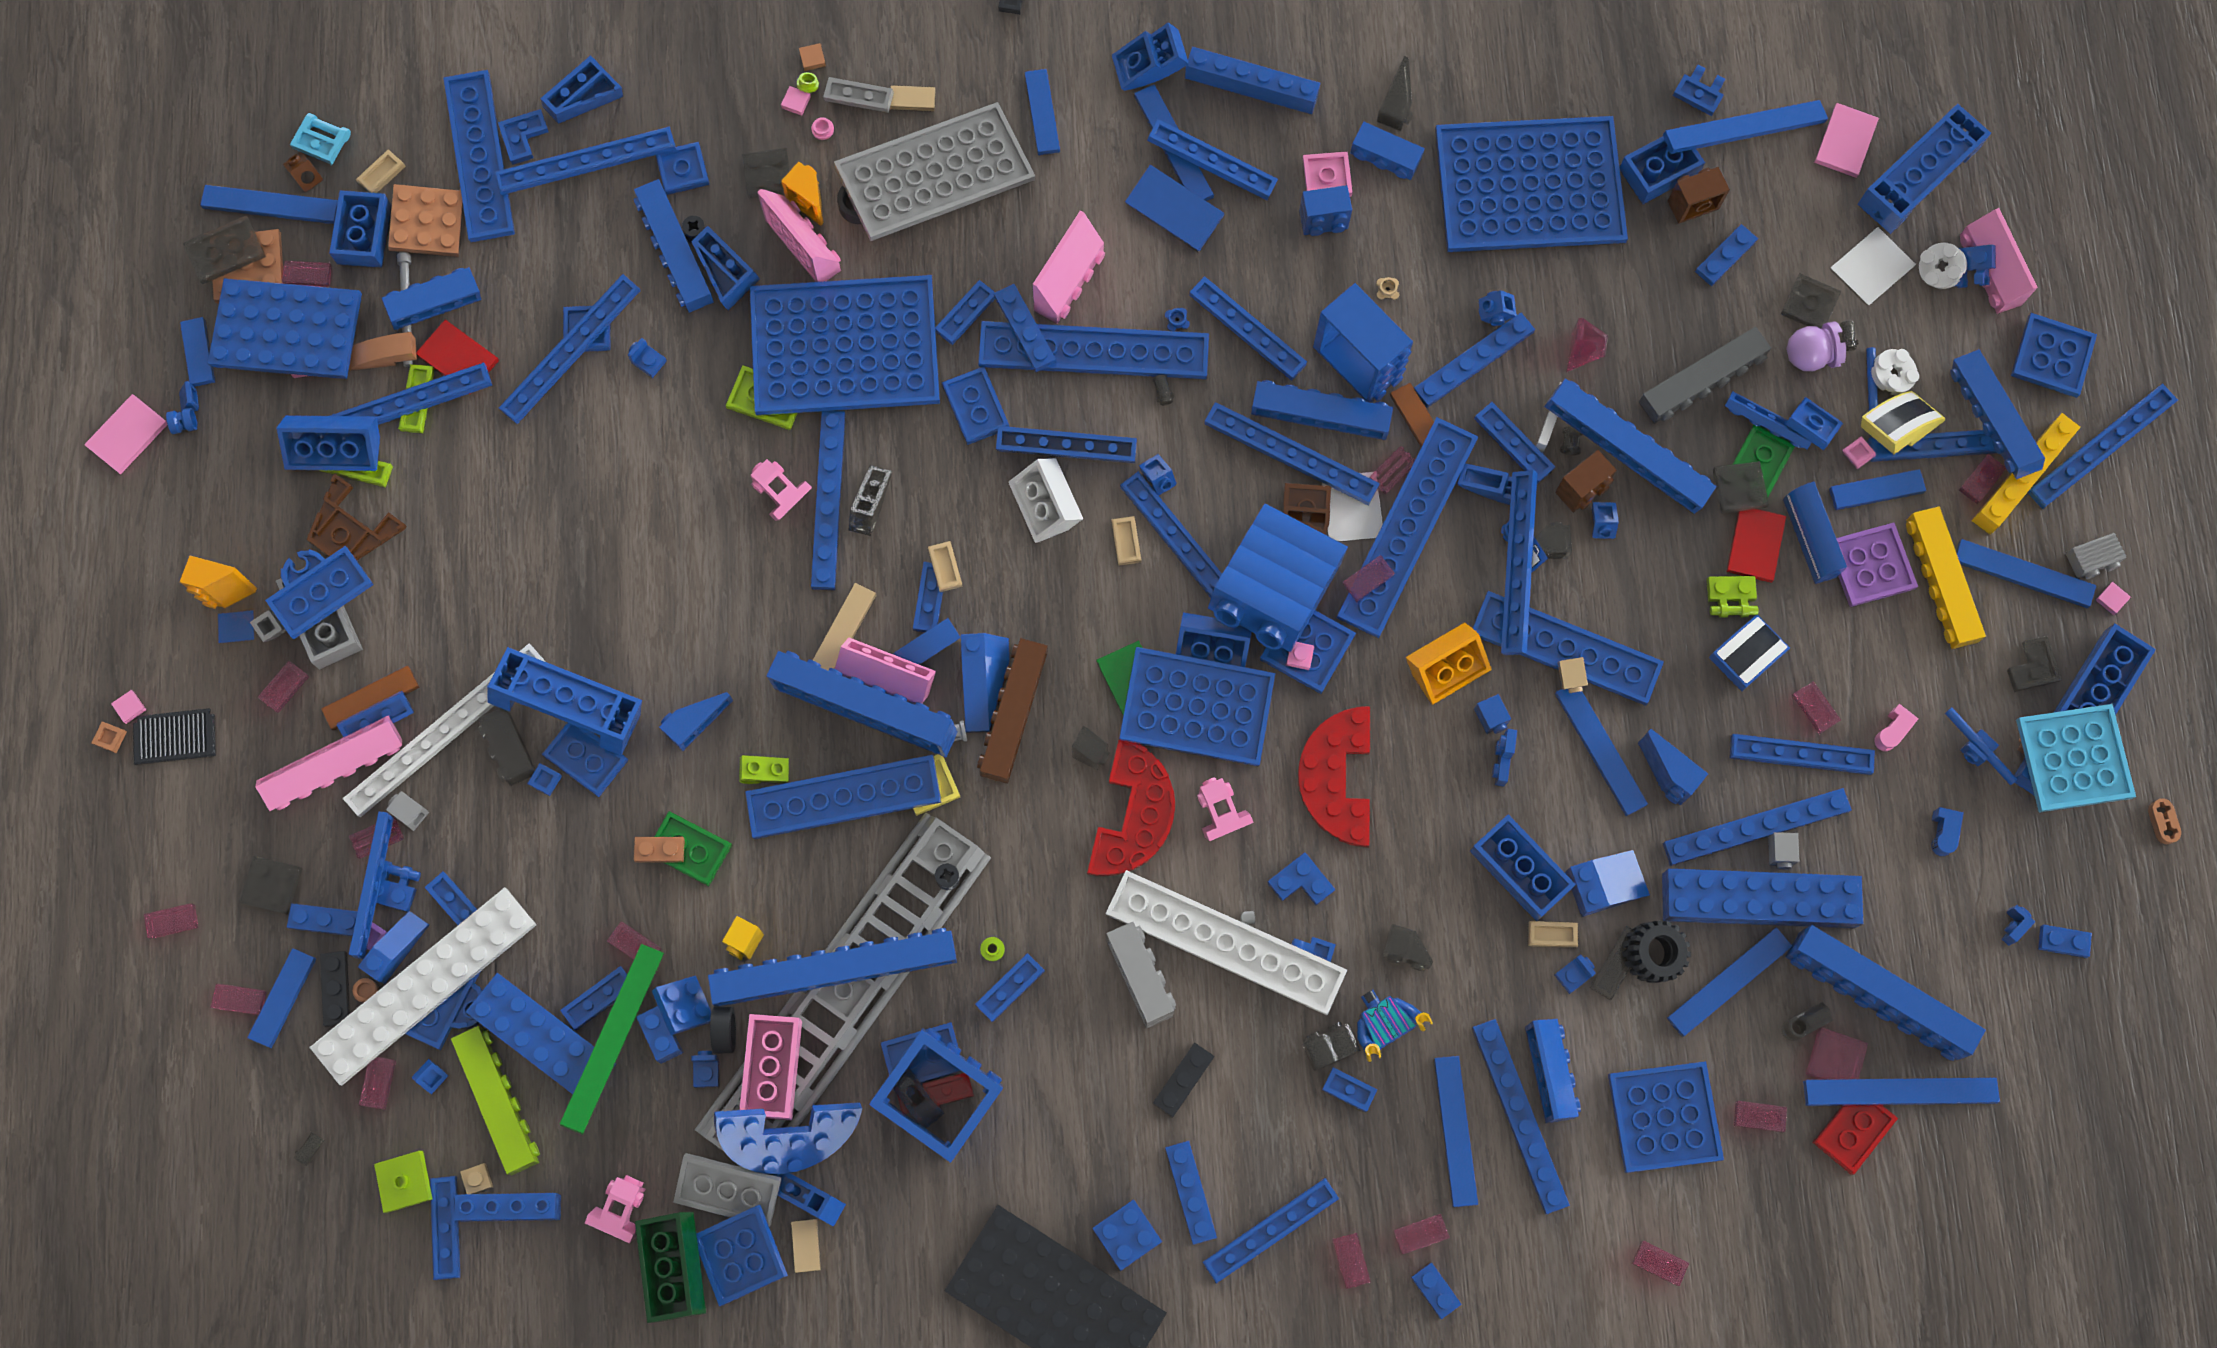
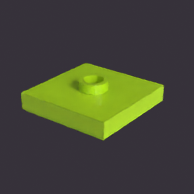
[374,1151,433,1213]

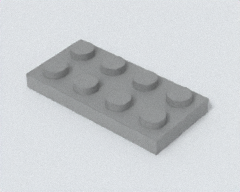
[673,1153,781,1227]

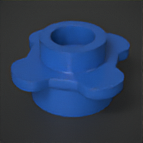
[1165,308,1190,331]

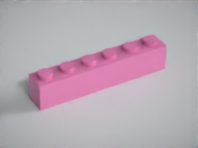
[255,715,402,811]

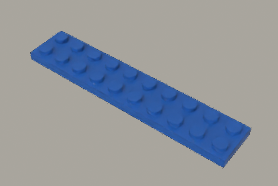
[979,321,1209,379]
[1337,417,1478,638]

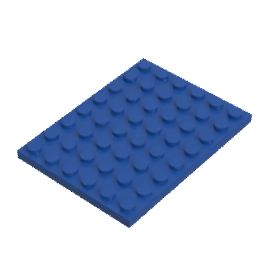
[1435,116,1628,252]
[750,275,940,415]

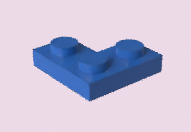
[498,109,549,165]
[1492,729,1517,787]
[1267,853,1335,905]

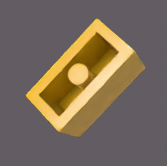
[722,916,764,961]

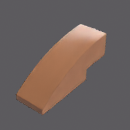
[349,332,417,371]

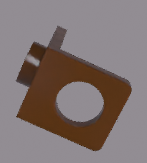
[283,152,323,192]

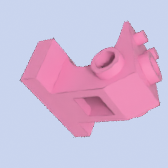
[751,459,812,521]
[1197,778,1254,841]
[585,1175,646,1243]

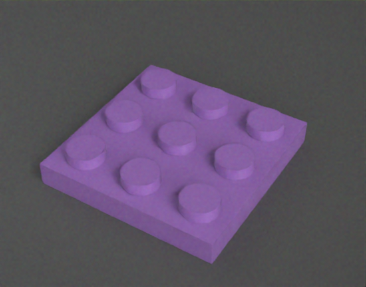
[1836,523,1918,607]

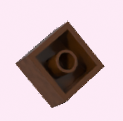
[1668,167,1730,224]
[1555,450,1617,513]

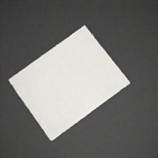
[1831,227,1916,305]
[1322,472,1383,541]

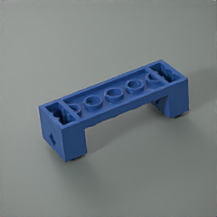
[1857,104,1991,234]
[487,647,642,756]

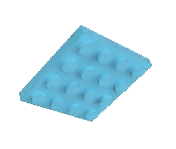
[2016,704,2136,812]

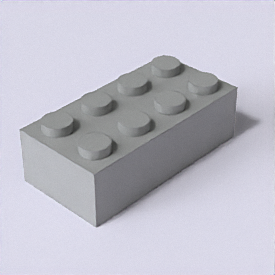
[276,567,363,670]
[1106,922,1176,1029]

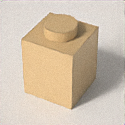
[1558,657,1588,693]

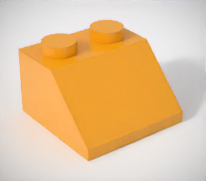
[781,162,824,226]

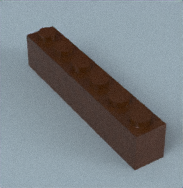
[977,638,1048,784]

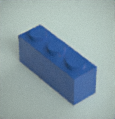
[1350,121,1425,180]

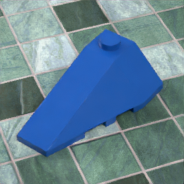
[961,633,1010,733]

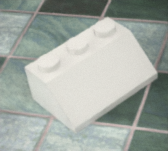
[1008,458,1083,543]

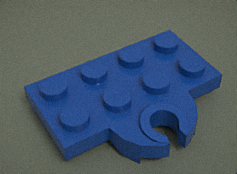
[265,546,374,639]
[405,971,483,1050]

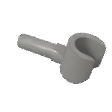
[1240,911,1255,924]

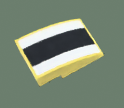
[1861,391,1945,455]

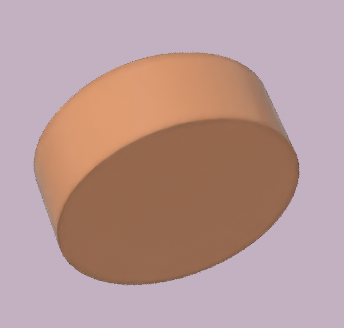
[352,978,379,1003]

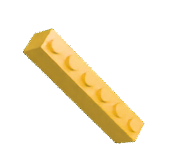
[1971,413,2080,535]
[1906,506,1986,649]

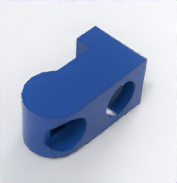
[1931,807,1963,856]

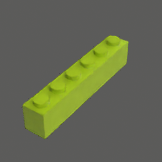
[451,1026,540,1176]

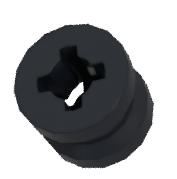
[682,215,706,243]
[935,863,960,891]

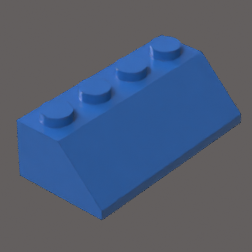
[276,416,380,471]
[1470,814,1576,921]
[1525,1019,1581,1124]

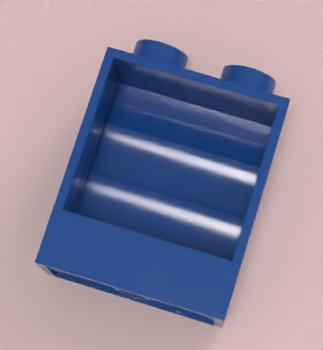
[1208,504,1348,652]

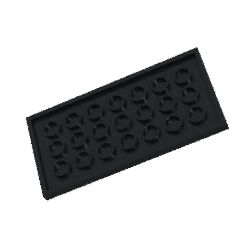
[944,1205,1167,1348]

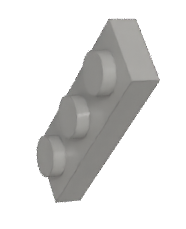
[823,77,894,113]

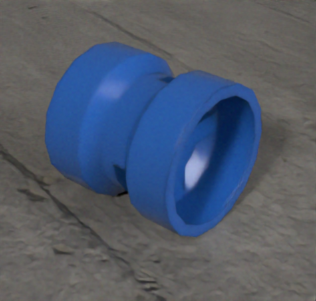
[166,408,197,434]

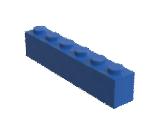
[1185,46,1320,114]
[633,179,714,313]
[1950,349,2045,480]
[1251,380,1393,440]
[996,426,1137,464]

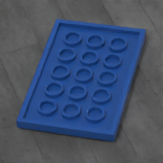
[208,278,362,379]
[1119,647,1275,767]

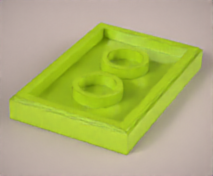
[726,366,797,430]

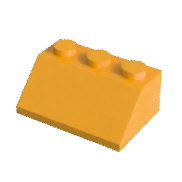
[180,556,257,609]
[1406,622,1492,705]

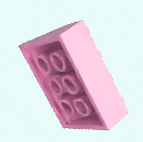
[757,189,841,282]
[1033,211,1105,324]

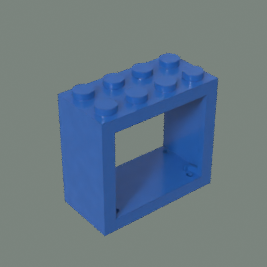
[1313,283,1413,403]
[869,1027,1003,1163]

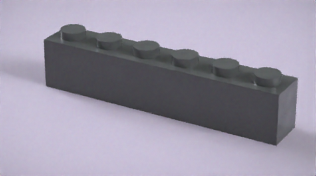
[1639,327,1771,424]

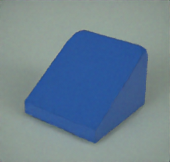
[179,381,199,412]

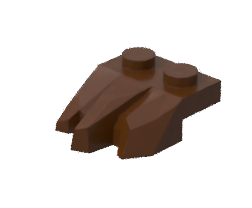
[1283,483,1331,535]

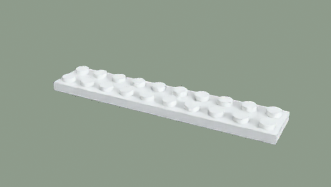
[1106,870,1347,1015]
[310,887,537,1086]

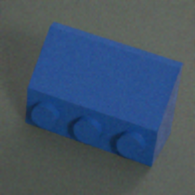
[1176,612,1251,667]

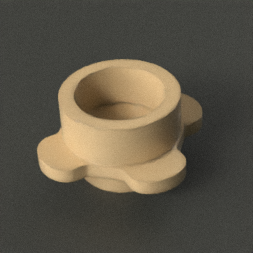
[1376,277,1399,300]

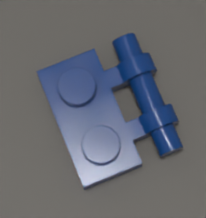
[376,860,421,912]

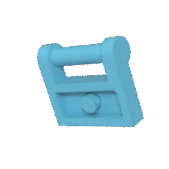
[290,113,351,165]

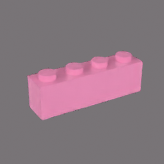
[835,638,936,704]

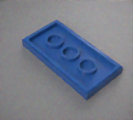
[1125,165,1225,251]

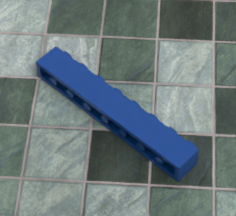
[1544,378,1717,514]

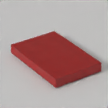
[416,319,499,395]
[1726,505,1786,583]
[1812,1105,1898,1175]

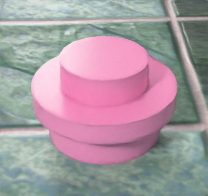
[811,118,834,140]

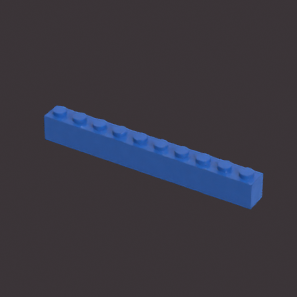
[708,928,957,1007]

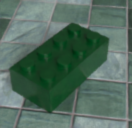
[635,1212,706,1323]

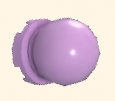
[1786,321,1846,372]

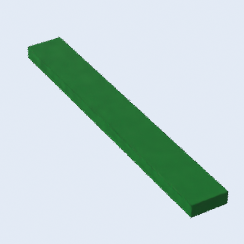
[560,944,664,1135]

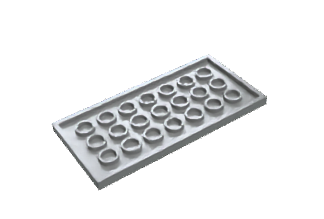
[834,102,1035,241]

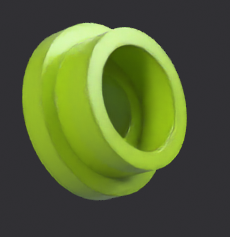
[796,72,819,93]
[980,937,1005,962]

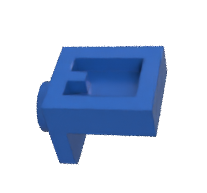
[628,338,667,378]
[1139,454,1176,496]
[1591,502,1619,539]
[1960,729,1999,767]
[2002,905,2035,946]
[1554,954,1596,994]
[691,1051,719,1088]

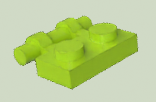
[1707,576,1759,618]

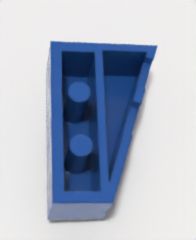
[540,55,623,124]
[691,226,760,310]

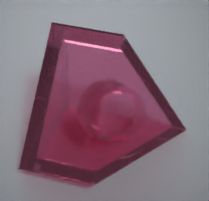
[1566,318,1608,372]

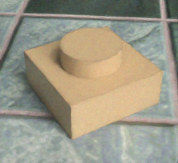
[460,1163,493,1194]

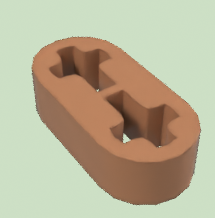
[2148,799,2181,845]

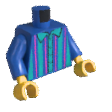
[1357,990,1433,1062]

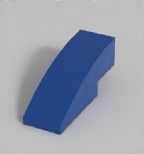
[1457,463,1512,505]
[893,618,961,665]

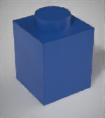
[1474,694,1511,734]

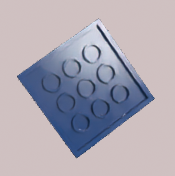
[1608,1061,1724,1173]

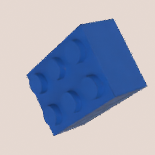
[1619,127,1705,204]
[330,190,392,268]

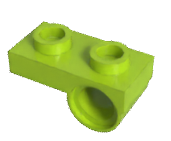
[739,755,789,784]

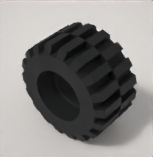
[1622,920,1691,983]

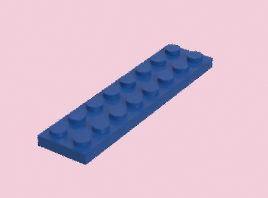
[443,70,515,243]
[1473,591,1664,706]
[745,755,942,839]

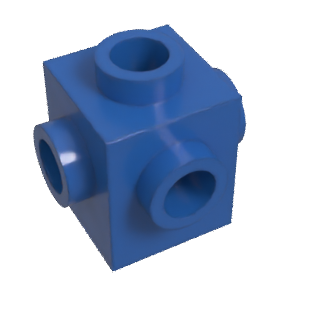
[1478,290,1517,326]

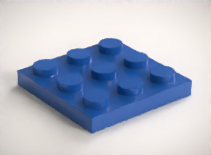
[2011,313,2097,398]
[1260,610,1356,694]
[696,1205,788,1306]

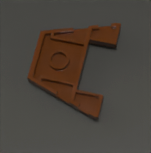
[306,474,407,560]

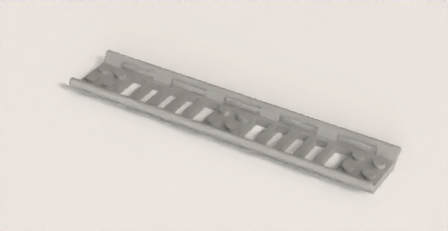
[695,812,991,1151]

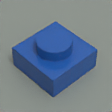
[527,763,562,796]
[412,1059,449,1094]

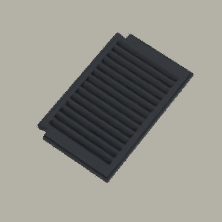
[133,708,216,765]

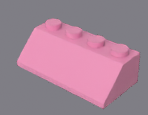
[1960,208,2038,314]

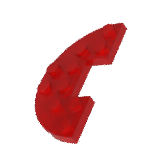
[1298,706,1370,848]
[1087,740,1175,876]

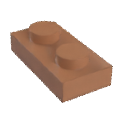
[634,837,685,863]

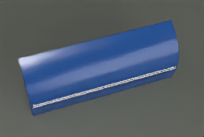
[1783,482,1847,584]

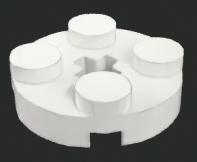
[1919,243,1967,289]
[1871,349,1919,395]

